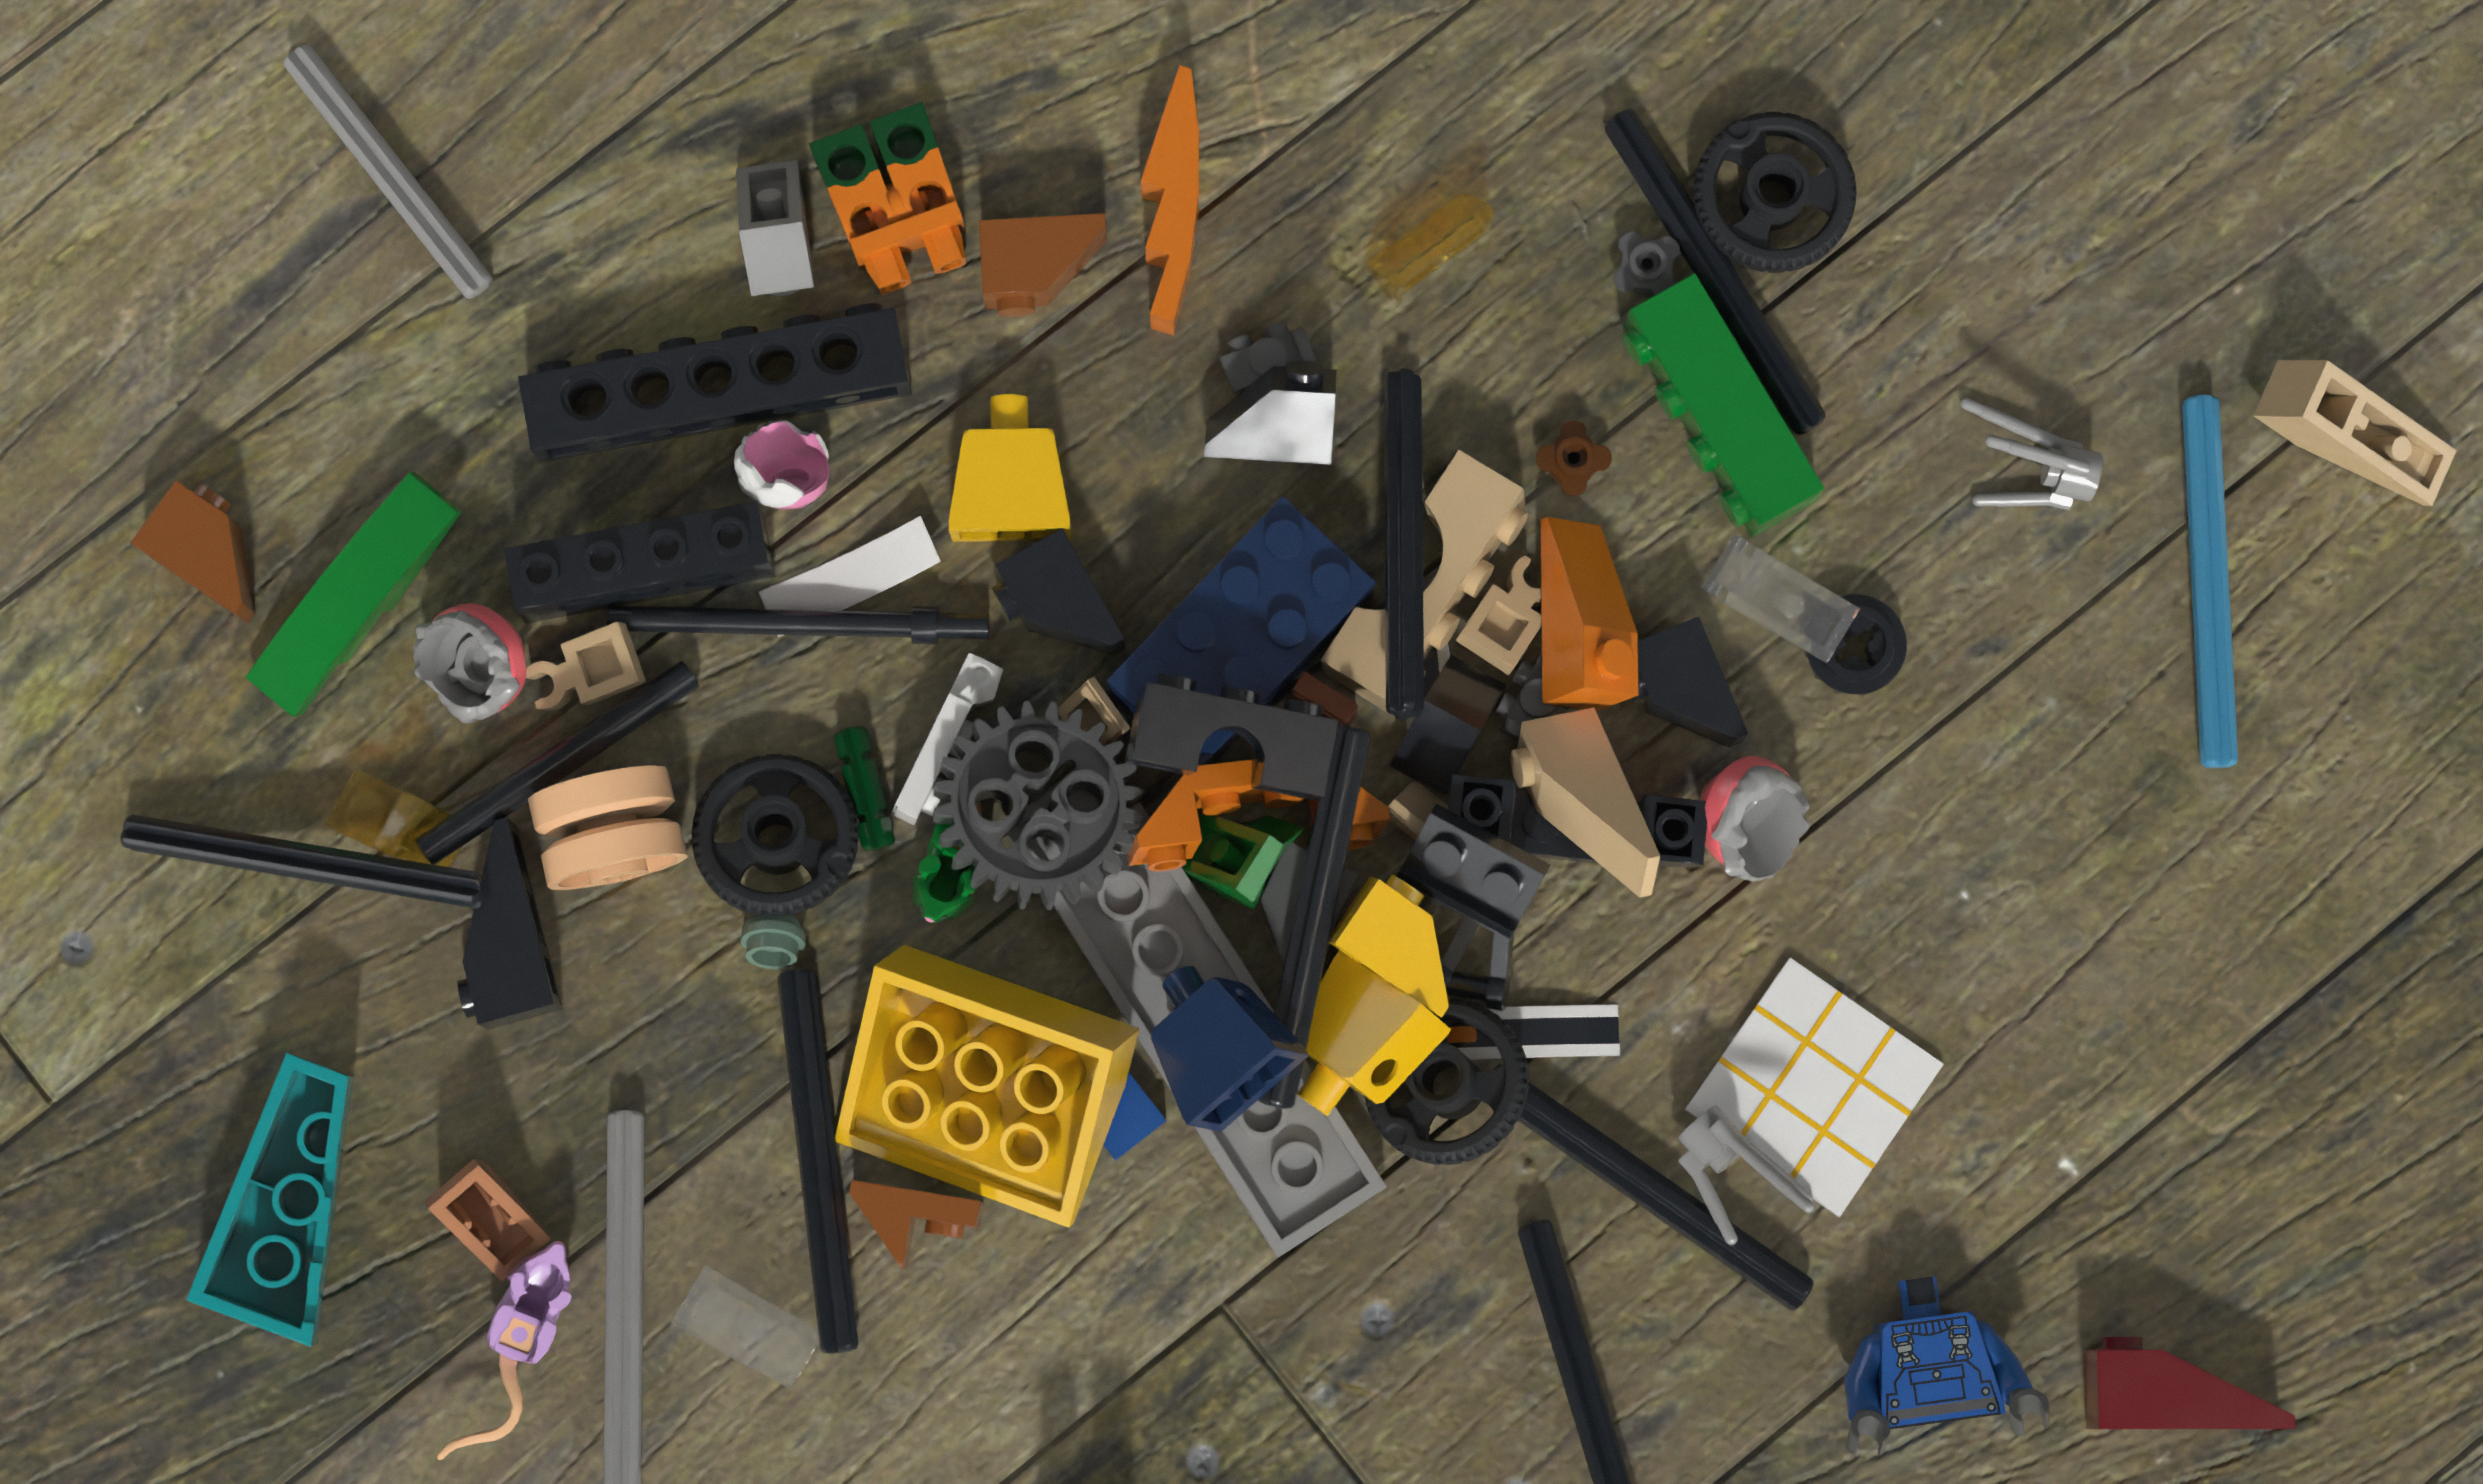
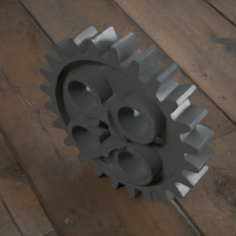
[933,701,1143,910]

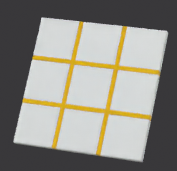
[1685,958,1944,1217]

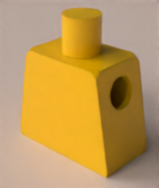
[949,394,1072,542]
[1297,950,1451,1117]

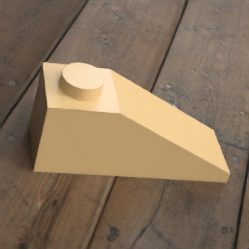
[2253,360,2457,506]
[1510,707,1660,898]

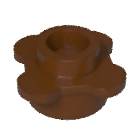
[1536,421,1612,496]

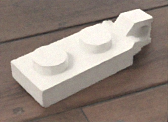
[892,653,1003,825]

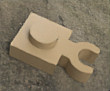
[1456,555,1542,675]
[526,621,646,711]

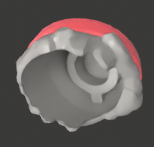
[413,603,526,724]
[1700,756,1810,882]

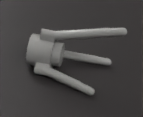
[1960,397,2103,510]
[1678,1105,1815,1245]

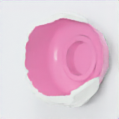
[734,420,830,510]

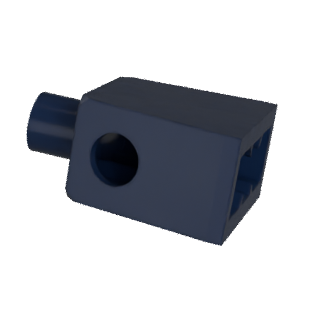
[1151,966,1309,1132]

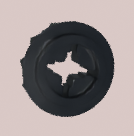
[1804,594,1907,696]

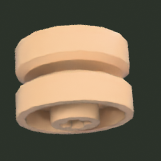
[528,765,688,890]

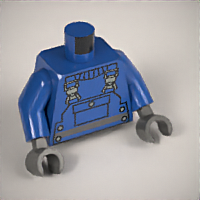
[1844,1276,2050,1455]

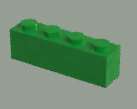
[1622,273,1825,538]

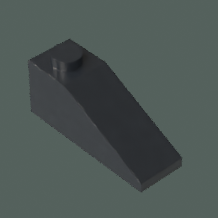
[457,817,563,1030]

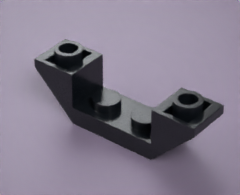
[1448,774,1707,867]

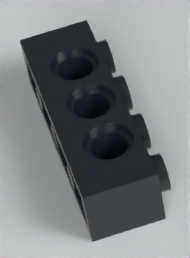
[504,501,776,624]

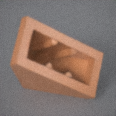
[424,1159,552,1281]

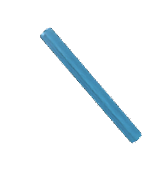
[2182,395,2238,769]

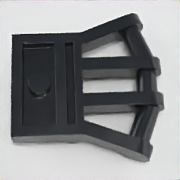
[1384,803,1550,1012]

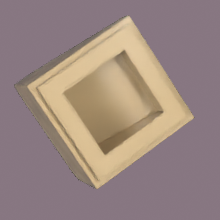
[1388,781,1448,841]

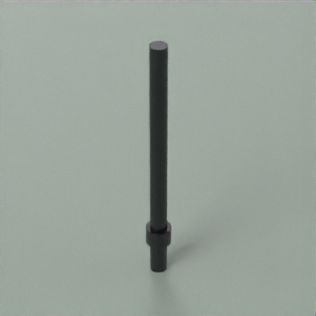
[607,606,990,645]

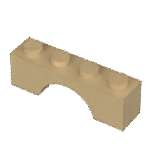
[1321,450,1528,713]

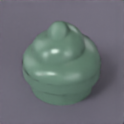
[741,915,806,969]

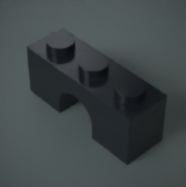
[1125,674,1338,800]

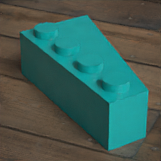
[186,1053,354,1347]

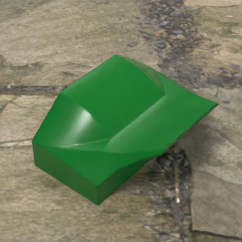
[1182,813,1305,910]

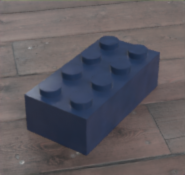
[1107,496,1376,766]

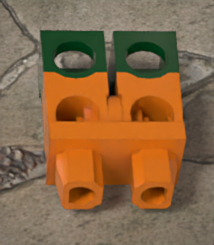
[808,102,966,295]

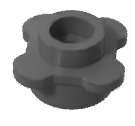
[1614,231,1680,295]

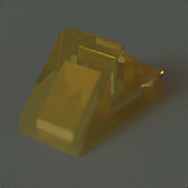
[325,768,463,868]

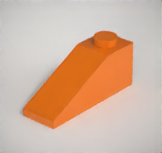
[1540,517,1639,712]

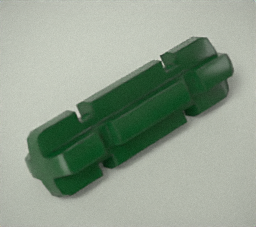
[834,726,895,851]

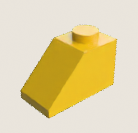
[1329,874,1449,1018]

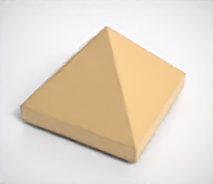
[1058,677,1131,746]

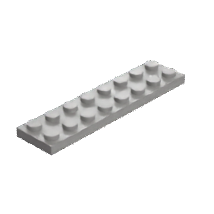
[1008,782,1387,1258]

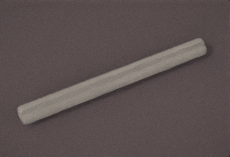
[604,1110,644,1484]

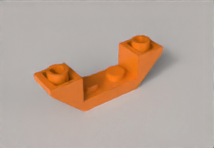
[1127,759,1390,872]

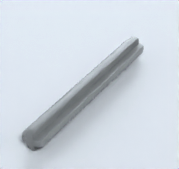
[283,44,493,299]

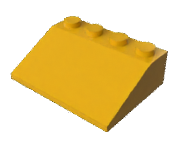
[835,945,1140,1228]

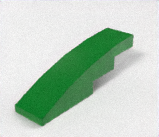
[245,472,462,717]

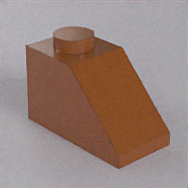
[979,213,1107,317]
[130,480,256,624]

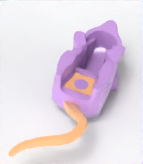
[437,1241,572,1460]

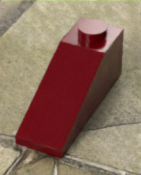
[2084,1337,2296,1429]

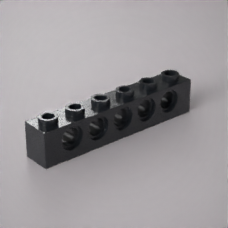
[518,303,912,463]

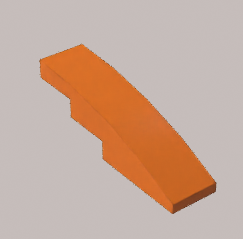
[1141,65,1199,336]

